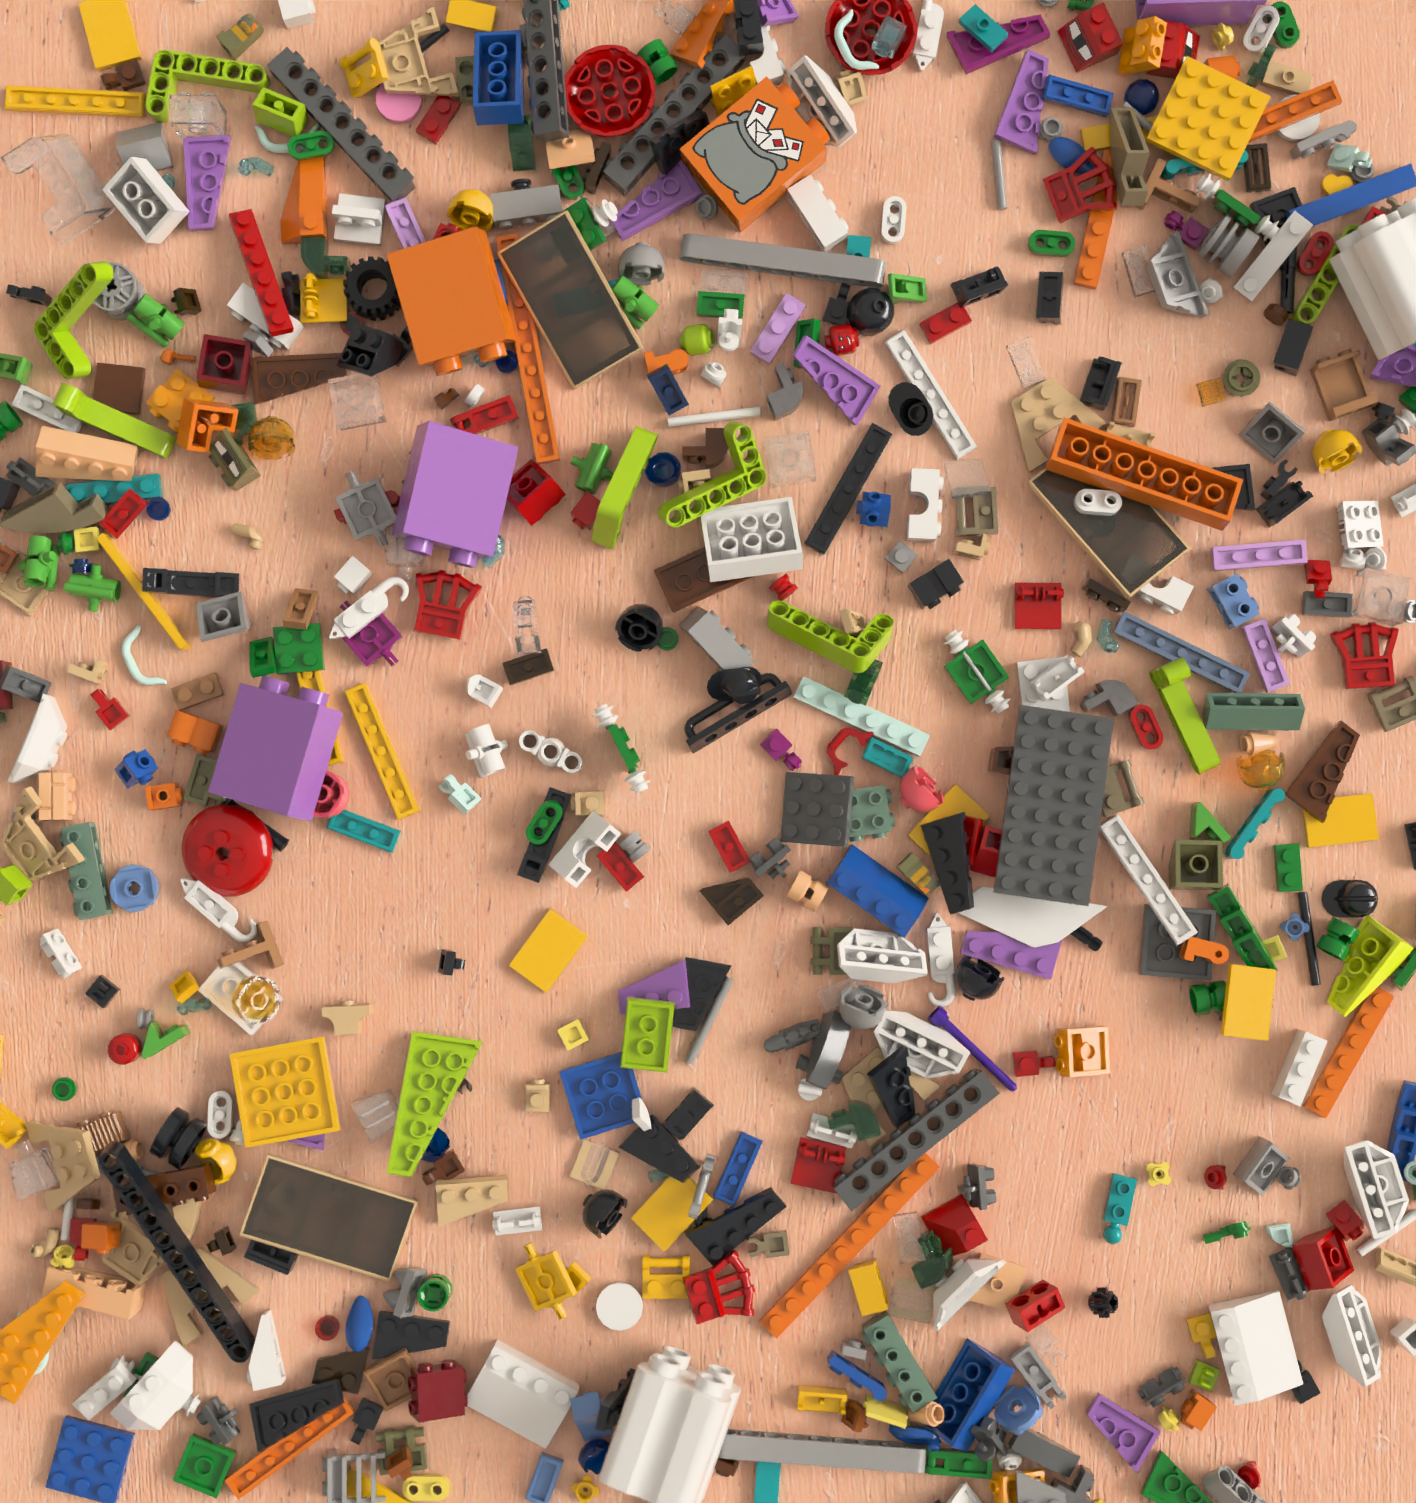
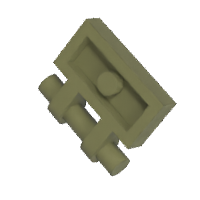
[183,754,229,806]
[810,927,853,975]
[376,1425,428,1475]

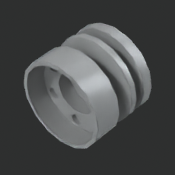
[1198,215,1260,278]
[93,262,145,321]

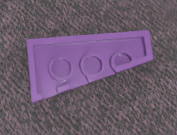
[993,49,1049,155]
[611,159,702,241]
[1370,345,1416,387]

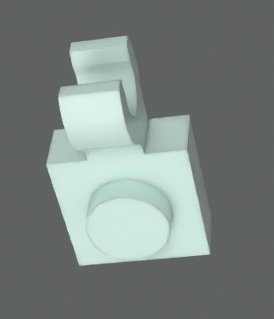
[1327,144,1372,172]
[439,774,481,815]

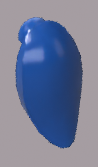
[1048,137,1096,174]
[345,1295,373,1352]
[889,1424,942,1452]

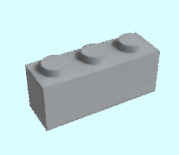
[489,185,562,230]

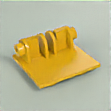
[710,66,757,116]
[300,273,347,323]

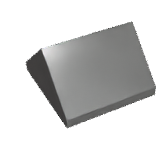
[116,122,173,171]
[1239,402,1306,464]
[196,591,252,642]
[1233,1136,1290,1196]

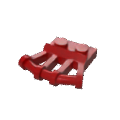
[1043,147,1117,223]
[414,570,482,640]
[1330,622,1399,689]
[682,1250,755,1325]

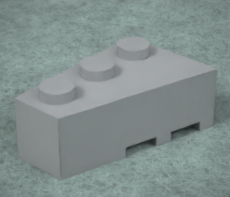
[678,606,754,670]

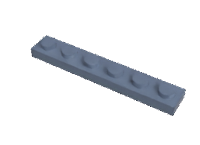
[1112,611,1250,693]

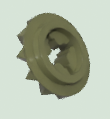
[1222,359,1260,397]

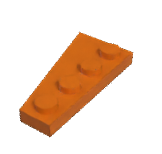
[669,0,733,69]

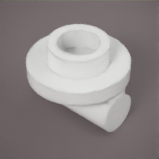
[1200,278,1224,303]
[700,362,726,388]
[1365,546,1387,571]
[1339,548,1367,569]
[798,1077,822,1101]
[996,1449,1022,1471]

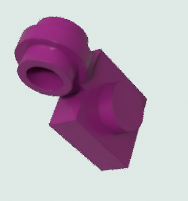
[1164,211,1210,251]
[760,728,802,771]

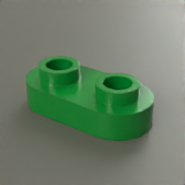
[1266,1,1300,49]
[287,130,334,161]
[552,165,585,200]
[1028,230,1075,257]
[526,800,563,844]

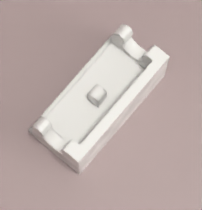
[1029,655,1085,701]

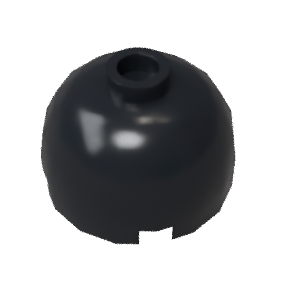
[847,287,894,336]
[615,604,663,652]
[955,956,1004,1001]
[582,1189,628,1239]

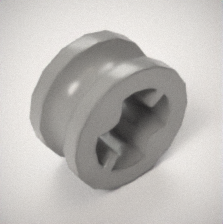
[137,1008,155,1030]

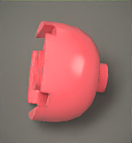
[900,765,945,813]
[313,771,350,818]

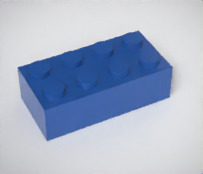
[473,30,525,126]

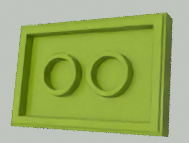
[620,997,675,1072]

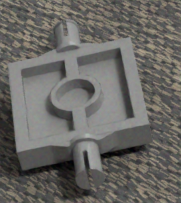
[335,470,396,547]

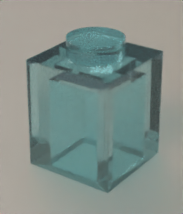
[872,15,907,59]

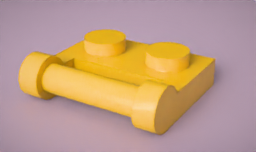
[339,38,389,98]
[642,1255,690,1299]

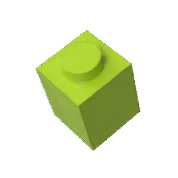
[0,864,33,906]

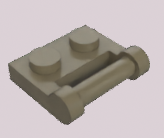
[953,487,998,537]
[1367,676,1416,732]
[1102,759,1145,817]

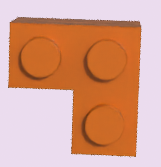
[176,398,238,453]

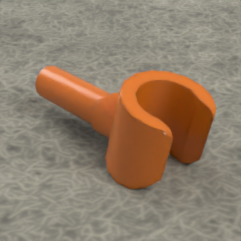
[160,349,195,365]

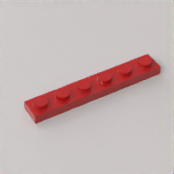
[229,209,294,337]

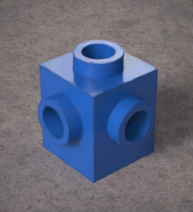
[856,492,891,527]
[114,749,158,789]

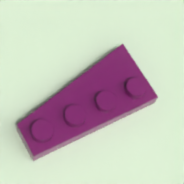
[946,14,1050,74]

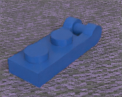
[827,1350,887,1401]

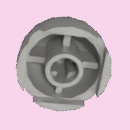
[618,242,664,285]
[839,985,887,1030]

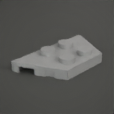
[1146,231,1209,318]
[1015,1470,1066,1503]

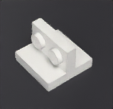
[332,193,386,247]

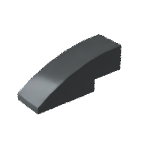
[805,1010,851,1090]
[1008,1428,1080,1478]

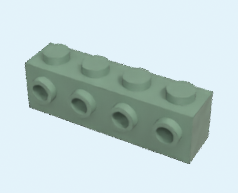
[1202,693,1305,731]
[59,822,113,920]
[861,1310,937,1413]

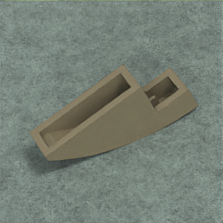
[1110,107,1150,206]
[0,482,108,533]

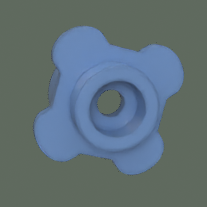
[1280,913,1310,941]

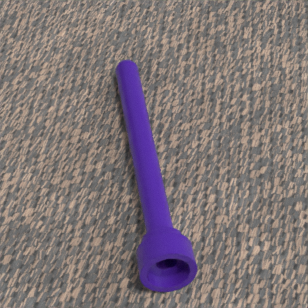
[928,1006,1017,1092]

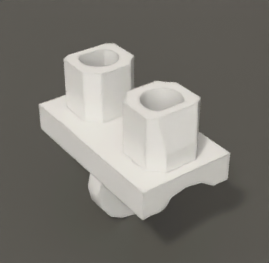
[717,309,742,351]
[1270,614,1316,658]

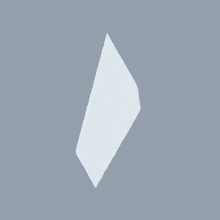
[958,886,1108,948]

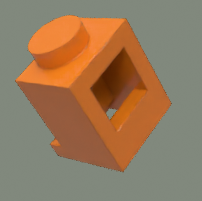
[145,783,184,810]
[1180,1388,1217,1431]

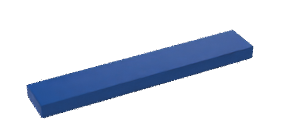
[1285,163,1416,227]

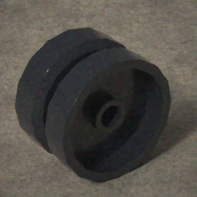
[150,1107,207,1170]

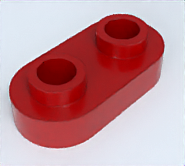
[1297,231,1334,276]
[1129,704,1163,750]

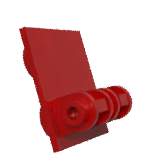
[1015,583,1064,629]
[790,1137,846,1194]

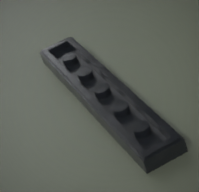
[804,423,892,555]

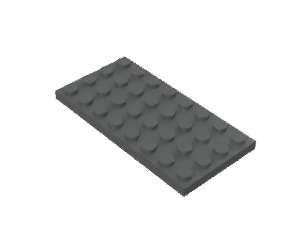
[993,705,1114,906]

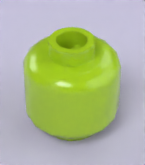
[679,324,715,356]

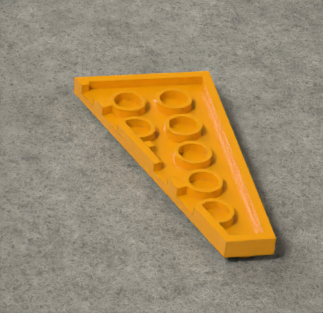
[0,1280,85,1404]

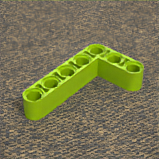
[146,50,270,123]
[1291,224,1359,325]
[33,261,114,379]
[52,382,177,459]
[657,421,767,528]
[591,426,658,550]
[767,601,894,673]
[1149,657,1221,774]

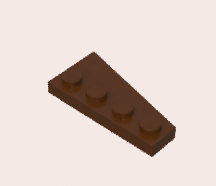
[251,353,347,405]
[1285,720,1360,823]

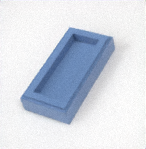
[525,1452,564,1503]

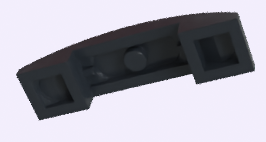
[142,568,239,597]
[517,787,572,883]

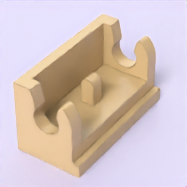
[1105,421,1156,448]

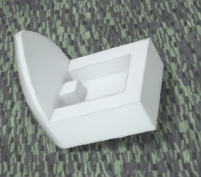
[466,674,503,708]

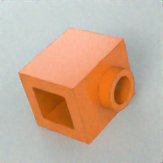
[81,1221,122,1254]

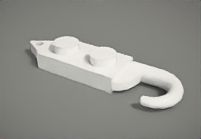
[912,0,944,72]
[329,577,409,639]
[180,878,257,943]
[926,912,956,1007]

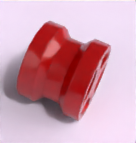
[769,573,798,601]

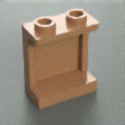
[1310,349,1379,421]

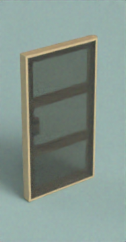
[496,211,644,390]
[1027,469,1191,599]
[239,1153,418,1282]

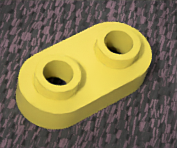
[402,1474,451,1501]

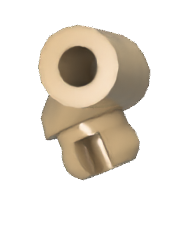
[231,523,264,550]
[1071,621,1092,657]
[29,1228,60,1259]

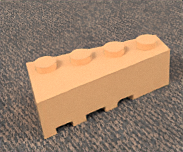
[35,426,138,481]
[42,1265,147,1320]

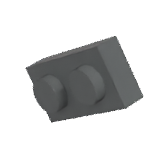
[1302,591,1352,618]
[0,665,52,703]

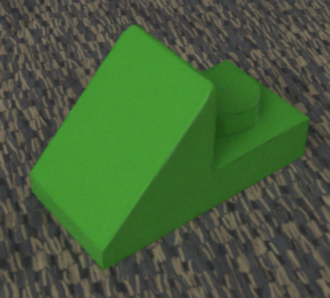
[888,273,927,304]
[0,353,33,386]
[1190,802,1232,844]
[142,1021,190,1059]

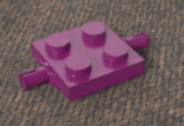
[340,601,403,667]

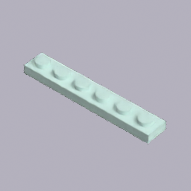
[793,676,930,757]

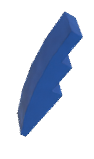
[1387,1080,1416,1181]

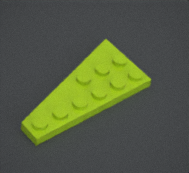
[387,1031,482,1177]

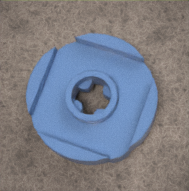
[110,865,159,912]
[994,1385,1043,1435]

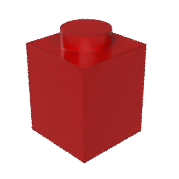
[570,491,601,530]

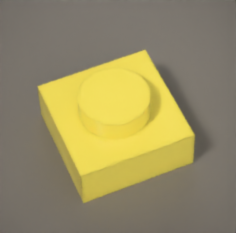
[74,527,102,554]
[1263,935,1287,962]
[557,1018,589,1051]

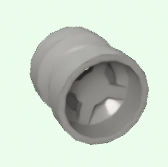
[619,830,651,863]

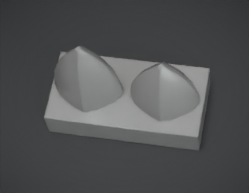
[383,1267,427,1318]

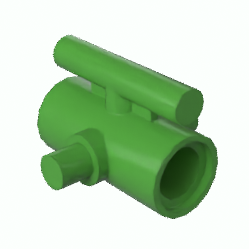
[603,275,659,330]
[126,293,185,348]
[570,443,614,495]
[18,535,60,591]
[64,564,121,611]

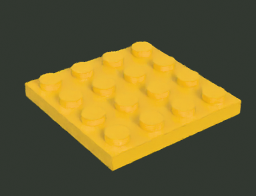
[1145,56,1271,181]
[229,1036,340,1148]

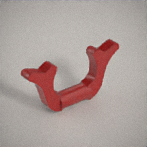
[827,727,874,775]

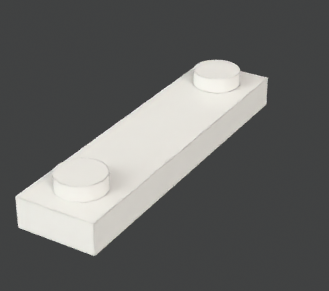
[1233,211,1313,302]

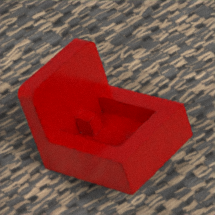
[1326,1200,1364,1242]

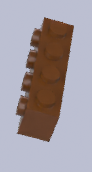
[112,1163,216,1215]

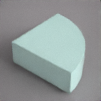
[1265,1222,1293,1247]

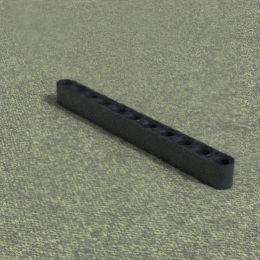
[98,1141,255,1363]

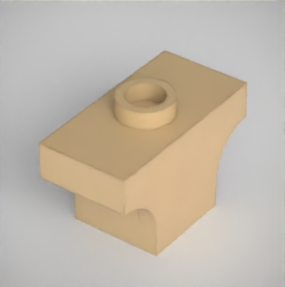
[322,1000,373,1035]

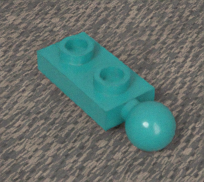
[1103,1173,1137,1244]

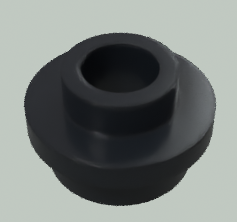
[1372,402,1395,420]

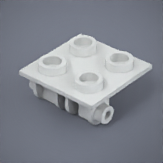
[1337,501,1383,550]

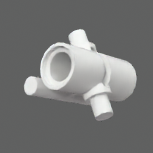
[465,724,508,778]

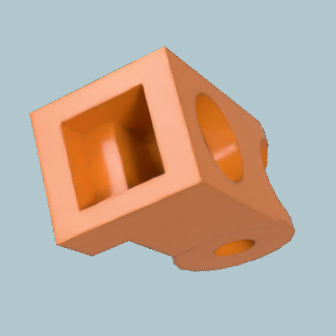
[644,349,688,375]
[1179,937,1229,965]

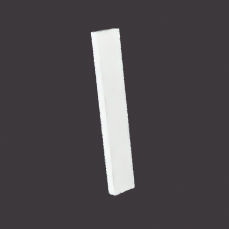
[884,330,977,460]
[1099,815,1198,946]

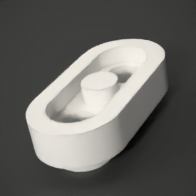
[1243,6,1280,53]
[881,196,907,244]
[1074,489,1122,516]
[207,1090,234,1139]

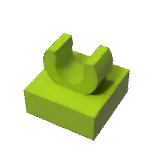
[1188,1359,1221,1392]

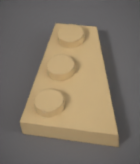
[436,1175,508,1227]

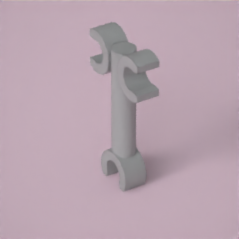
[688,1154,716,1219]

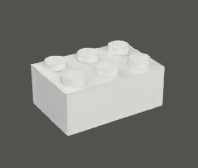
[102,157,190,244]

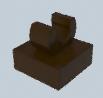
[171,288,202,315]
[207,1226,237,1256]

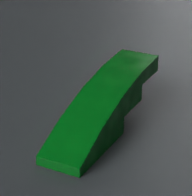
[1207,884,1278,971]

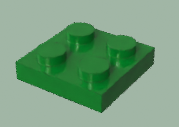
[273,623,325,675]
[173,1433,237,1498]

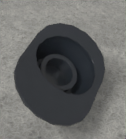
[888,382,934,436]
[707,666,761,704]
[1321,880,1378,917]

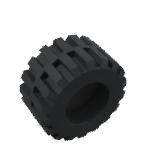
[343,256,401,321]

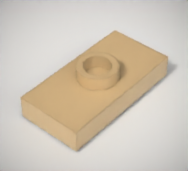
[1261,60,1313,95]
[839,609,866,637]
[1375,1247,1416,1287]

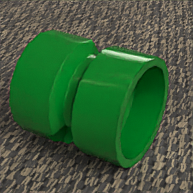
[637,39,679,85]
[0,400,23,441]
[1316,917,1360,961]
[1189,980,1226,1016]
[417,1274,452,1312]

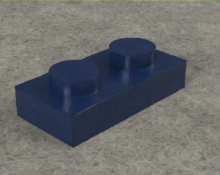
[647,364,689,416]

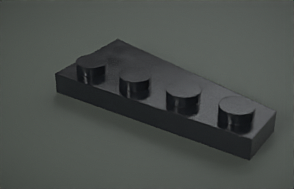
[921,811,974,915]
[684,1187,787,1265]
[249,1379,344,1452]

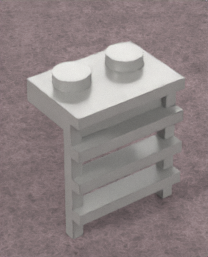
[322,1448,385,1503]

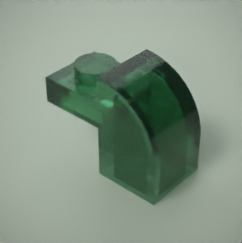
[508,115,536,171]
[301,237,351,279]
[844,659,883,706]
[828,1100,882,1141]
[911,1229,953,1289]

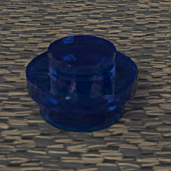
[495,350,518,374]
[147,497,171,521]
[69,558,93,573]

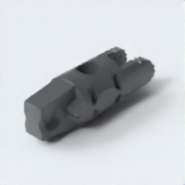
[764,1019,821,1053]

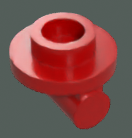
[1204,1165,1227,1190]
[1238,1461,1261,1489]

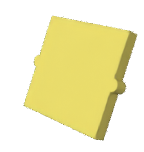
[863,1394,908,1429]

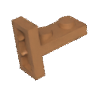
[1135,158,1201,213]
[217,920,284,969]

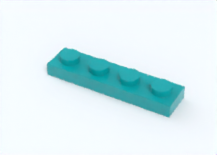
[66,473,163,505]

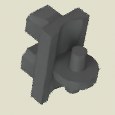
[749,838,791,879]
[957,1164,997,1210]
[196,1396,240,1445]
[970,1416,1008,1462]

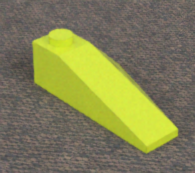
[1327,915,1414,1017]

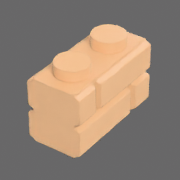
[38,773,76,820]

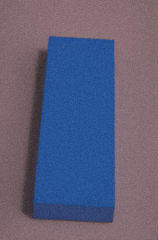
[1042,74,1113,117]
[713,1131,763,1207]

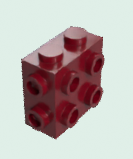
[408,1359,468,1423]

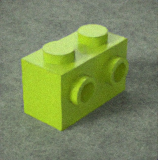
[252,87,308,137]

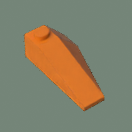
[280,151,328,244]

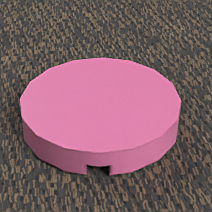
[376,83,422,124]

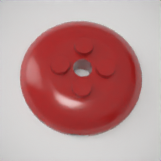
[825,0,918,76]
[565,45,656,138]
[181,804,273,897]

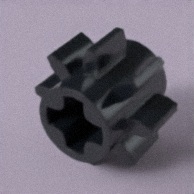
[1088,1287,1118,1318]

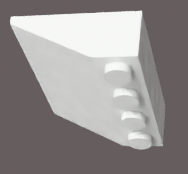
[700,497,803,582]
[1208,1290,1303,1406]
[467,1339,580,1449]

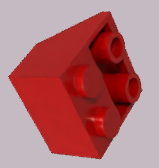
[970,825,1002,877]

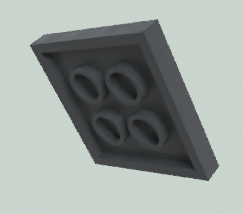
[780,772,854,847]
[1139,904,1216,981]

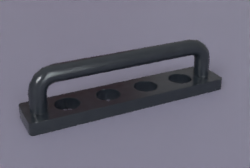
[684,673,792,753]

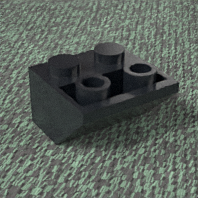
[336,323,404,377]

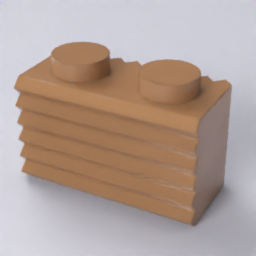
[76,1109,130,1152]

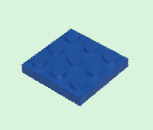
[559,1052,643,1140]
[45,1415,135,1503]

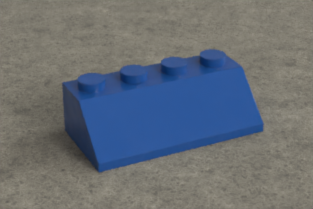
[826,845,929,938]
[924,1338,1015,1452]

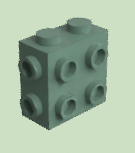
[849,785,895,842]

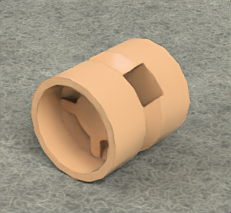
[786,870,829,912]

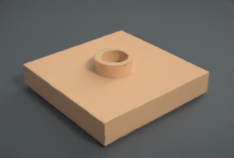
[545,128,595,169]
[969,1253,1026,1312]

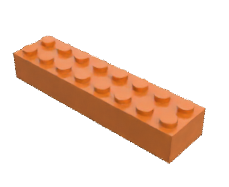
[1045,417,1243,531]

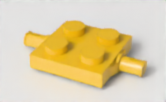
[515,1242,577,1320]

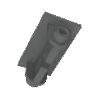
[6,457,55,496]
[1269,1247,1309,1300]
[1137,1367,1186,1408]

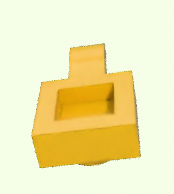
[1186,1312,1217,1359]

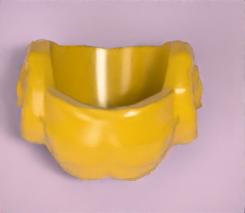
[194,1138,237,1185]

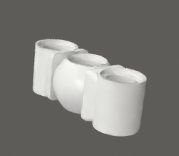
[519,730,583,774]

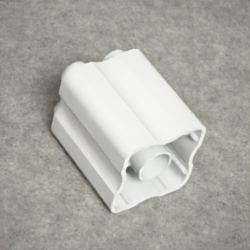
[1329,198,1416,360]
[599,1346,742,1503]

